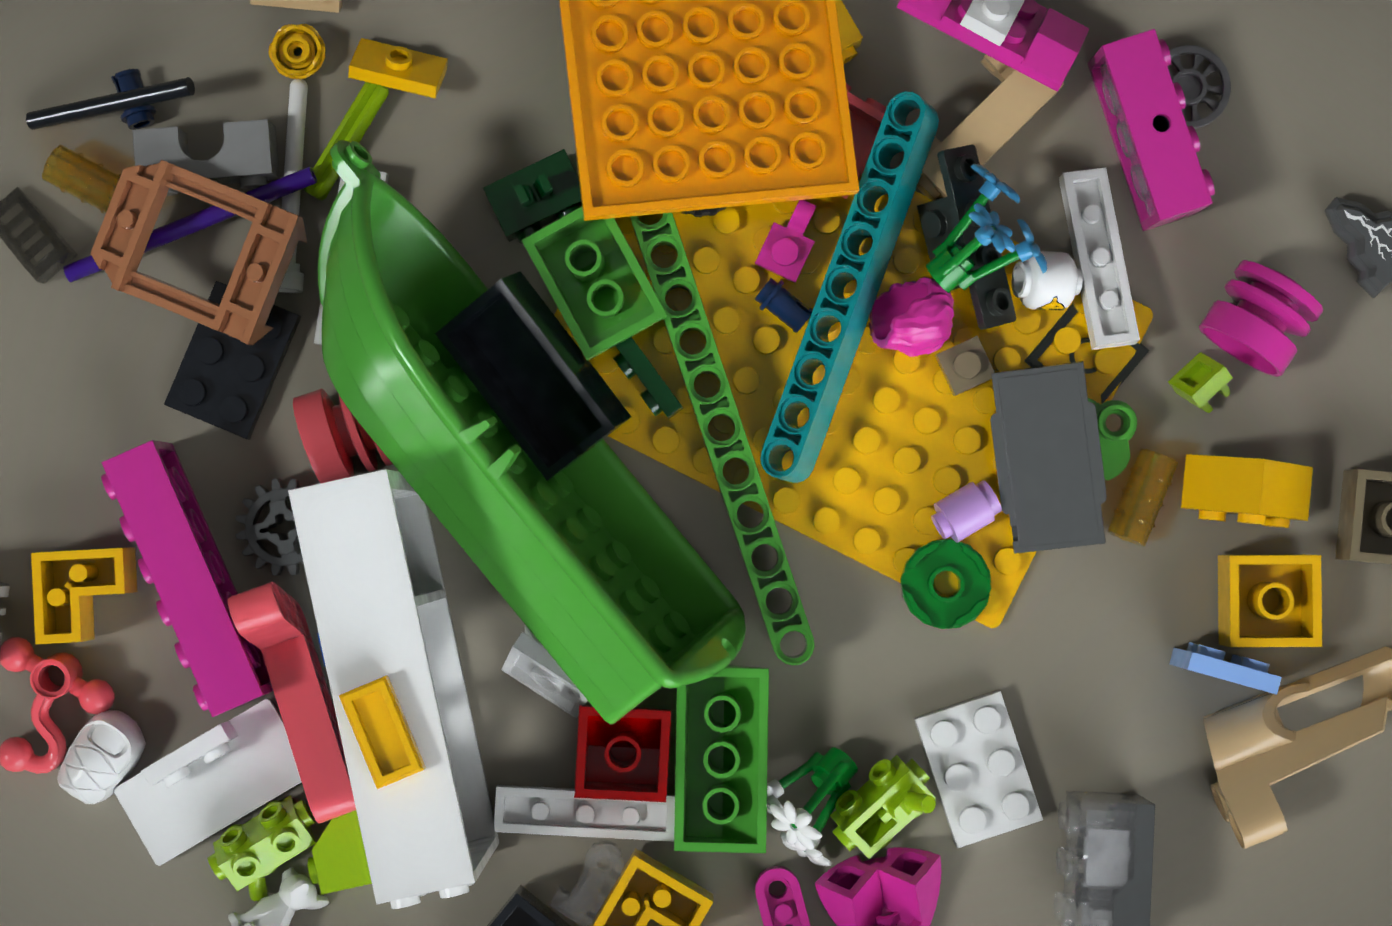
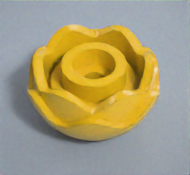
[268,24,326,79]

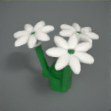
[767,747,858,866]

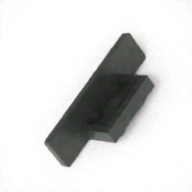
[917,145,1016,330]

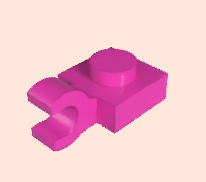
[755,200,816,283]

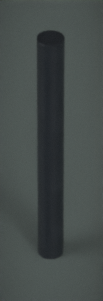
[26,77,195,130]

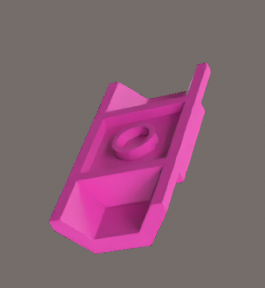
[896,0,1090,92]

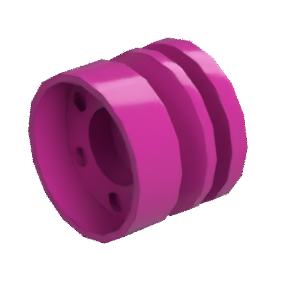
[1199,260,1323,377]

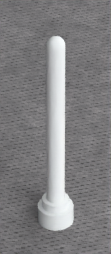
[279,79,308,293]

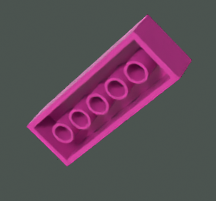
[101,440,273,717]

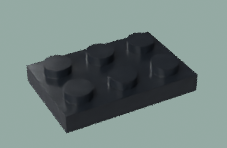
[164,281,302,440]

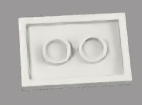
[914,690,1043,848]

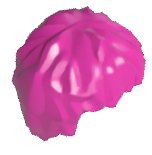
[869,277,954,357]

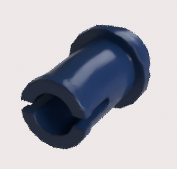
[111,69,156,130]
[755,278,813,333]

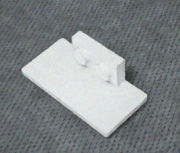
[114,699,301,866]

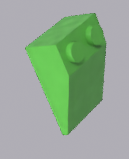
[521,207,668,361]

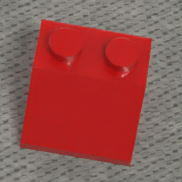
[574,705,671,802]

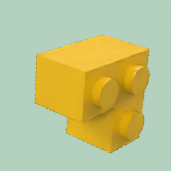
[1181,454,1313,528]
[31,547,138,644]
[590,848,714,926]

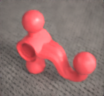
[0,637,115,774]

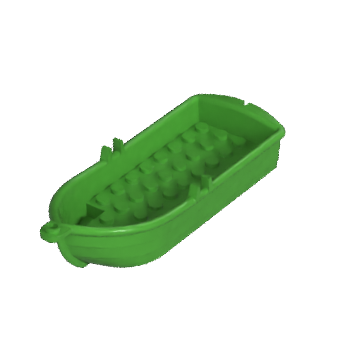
[318,140,746,724]

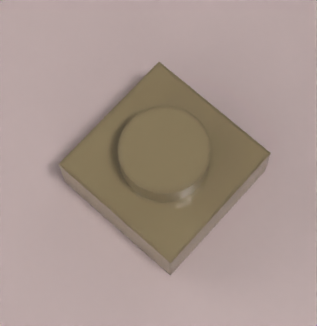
[935,336,994,396]

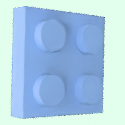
[1169,642,1282,695]

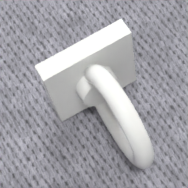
[501,625,588,718]

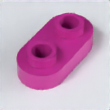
[755,866,811,926]

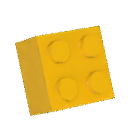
[1218,554,1322,647]

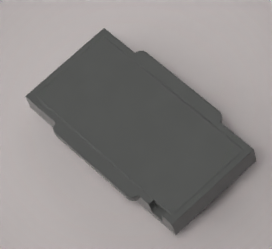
[990,361,1107,554]

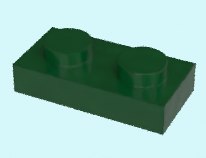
[613,337,683,419]

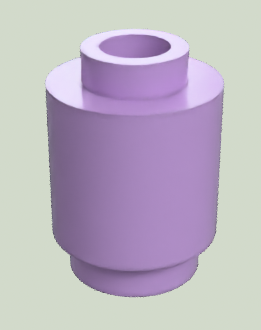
[931,480,1002,543]

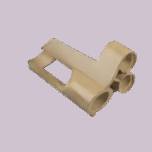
[1203,646,1392,849]

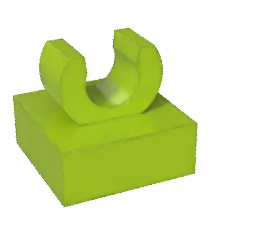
[1168,352,1233,413]

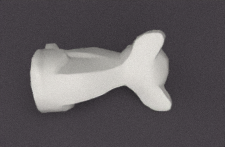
[228,867,329,926]

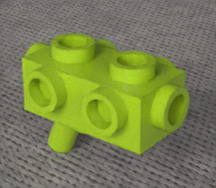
[830,755,936,859]
[207,795,316,901]

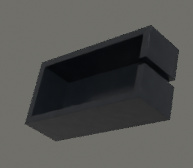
[435,271,632,480]

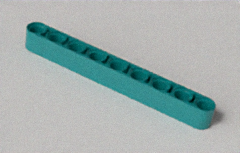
[760,91,939,483]

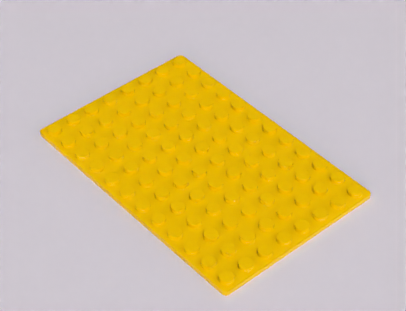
[554,175,1153,628]

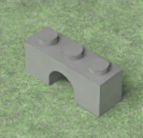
[132,119,280,196]

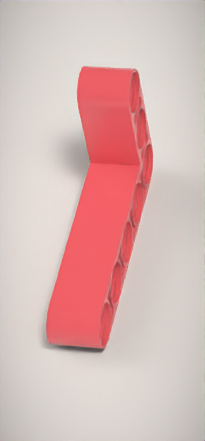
[227,581,356,824]

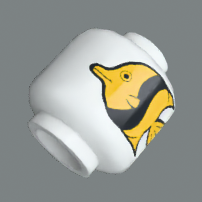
[1011,251,1083,310]

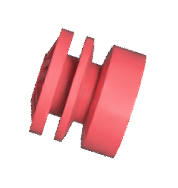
[293,389,393,483]

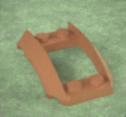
[90,160,307,345]

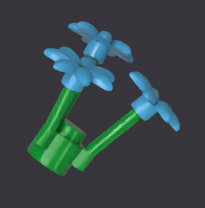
[926,164,1047,293]

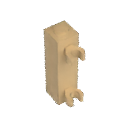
[917,55,1064,201]

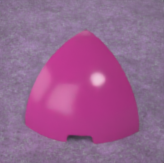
[815,847,941,926]

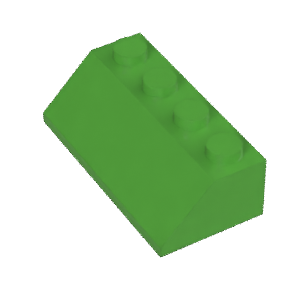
[674,665,769,853]

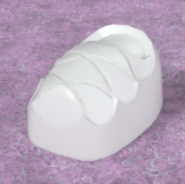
[57,710,146,804]

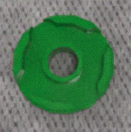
[900,539,991,629]

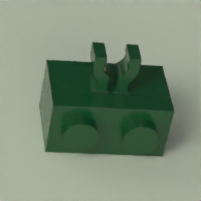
[483,149,582,244]

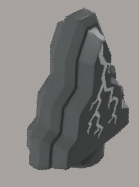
[1324,197,1392,298]

